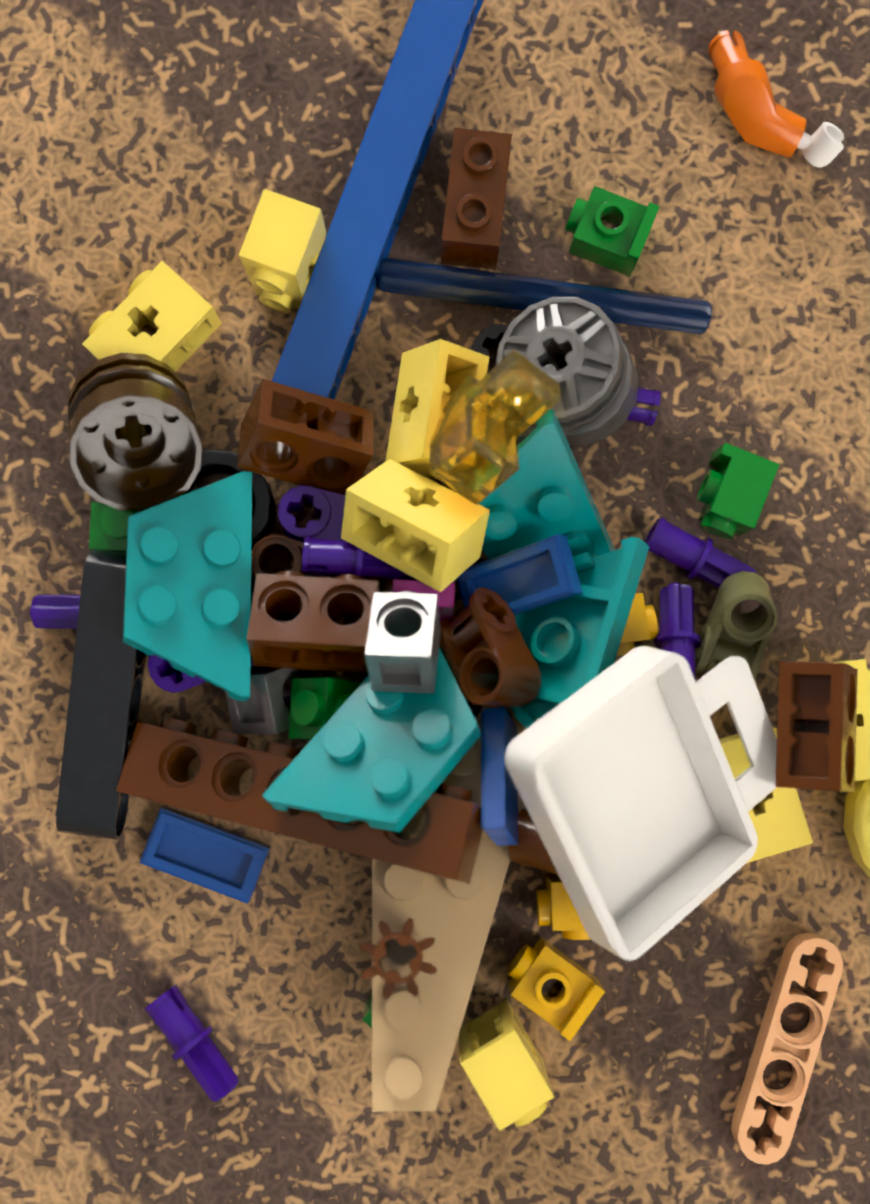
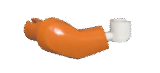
[708,30,844,168]

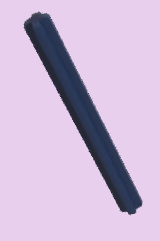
[378,258,712,334]

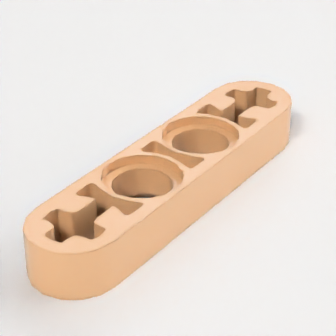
[731,932,843,1165]

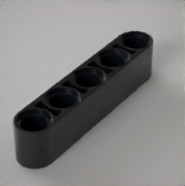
[56,549,146,840]

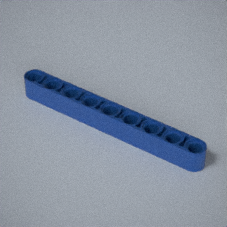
[272,0,483,400]

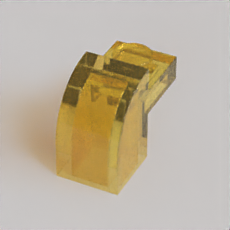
[430,349,561,505]

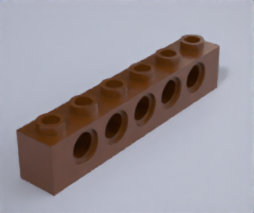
[116,717,483,884]

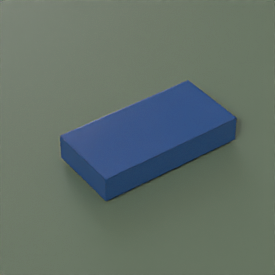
[456,534,583,616]
[481,707,518,846]
[139,806,271,904]

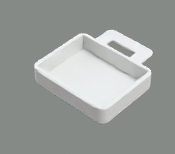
[505,646,777,961]

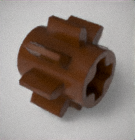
[359,918,437,999]

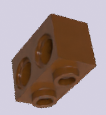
[441,128,512,270]
[237,378,374,495]
[247,571,380,673]
[775,661,858,792]

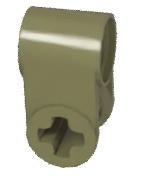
[695,571,778,681]

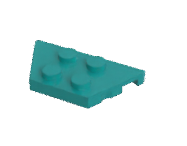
[460,409,615,560]
[123,471,252,701]
[507,537,649,729]
[262,647,481,832]

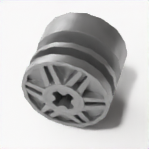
[496,297,639,446]

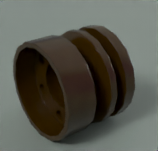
[68,353,202,511]

